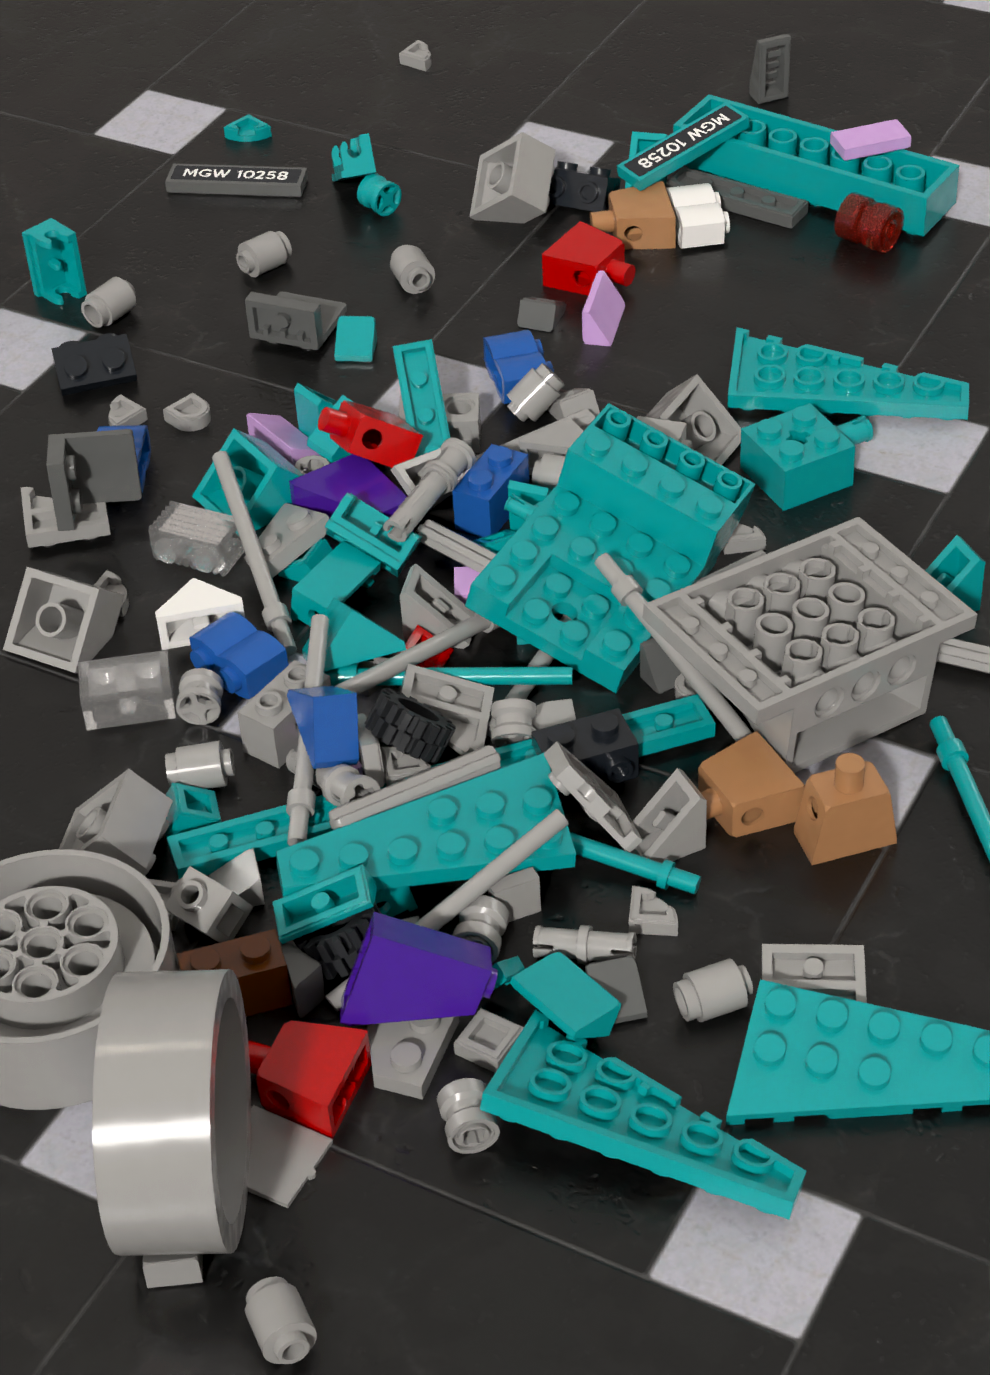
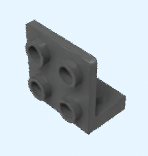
[245,291,347,350]
[46,429,142,531]

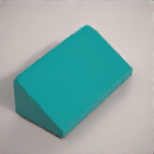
[273,864,377,944]
[510,952,621,1039]

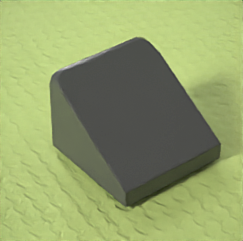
[517,297,567,332]
[640,638,681,694]
[281,942,326,1018]
[585,956,648,1024]

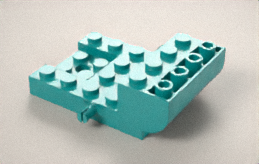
[465,403,755,693]

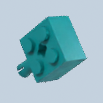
[740,403,874,511]

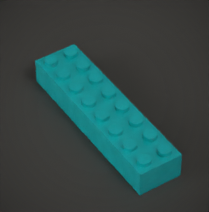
[673,94,960,236]

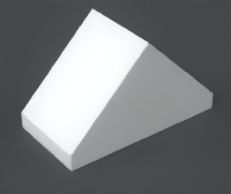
[155,578,245,650]

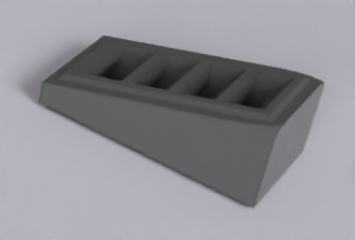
[749,34,791,104]

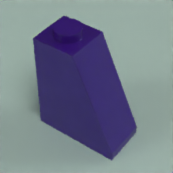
[289,454,414,532]
[340,912,498,1026]

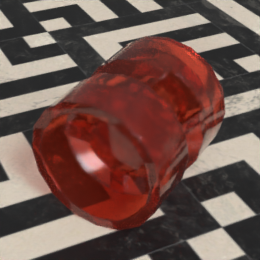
[835,192,904,253]

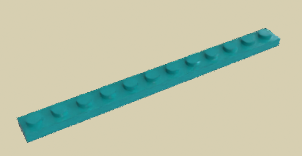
[167,694,715,879]

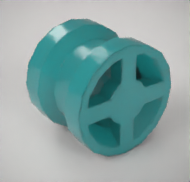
[357,173,402,216]

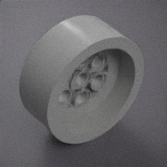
[0,849,179,1110]
[92,969,251,1256]

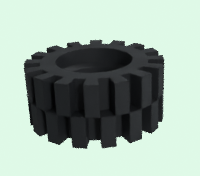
[364,689,456,763]
[293,902,381,980]

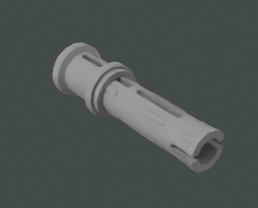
[383,438,476,543]
[286,746,380,806]

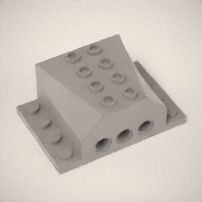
[642,517,978,773]

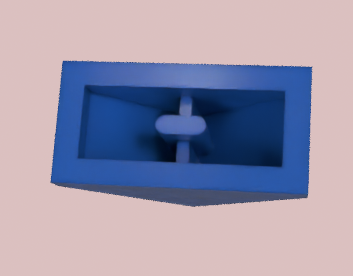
[287,686,359,769]

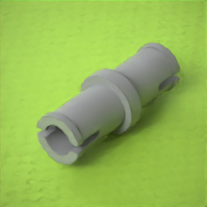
[533,925,637,965]

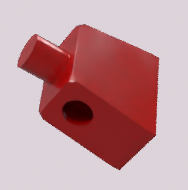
[542,221,636,296]
[318,400,423,468]
[248,1020,372,1139]

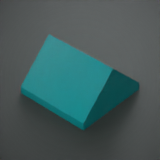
[302,597,406,672]

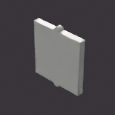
[247,1105,333,1208]

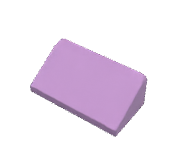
[582,271,625,346]
[246,413,321,466]

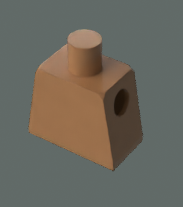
[590,181,676,250]
[698,731,805,837]
[794,753,897,865]

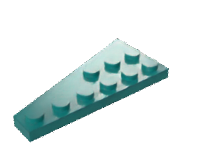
[727,327,969,420]
[276,752,576,897]
[726,979,990,1125]
[480,1009,807,1220]

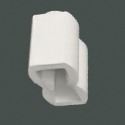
[666,183,730,249]

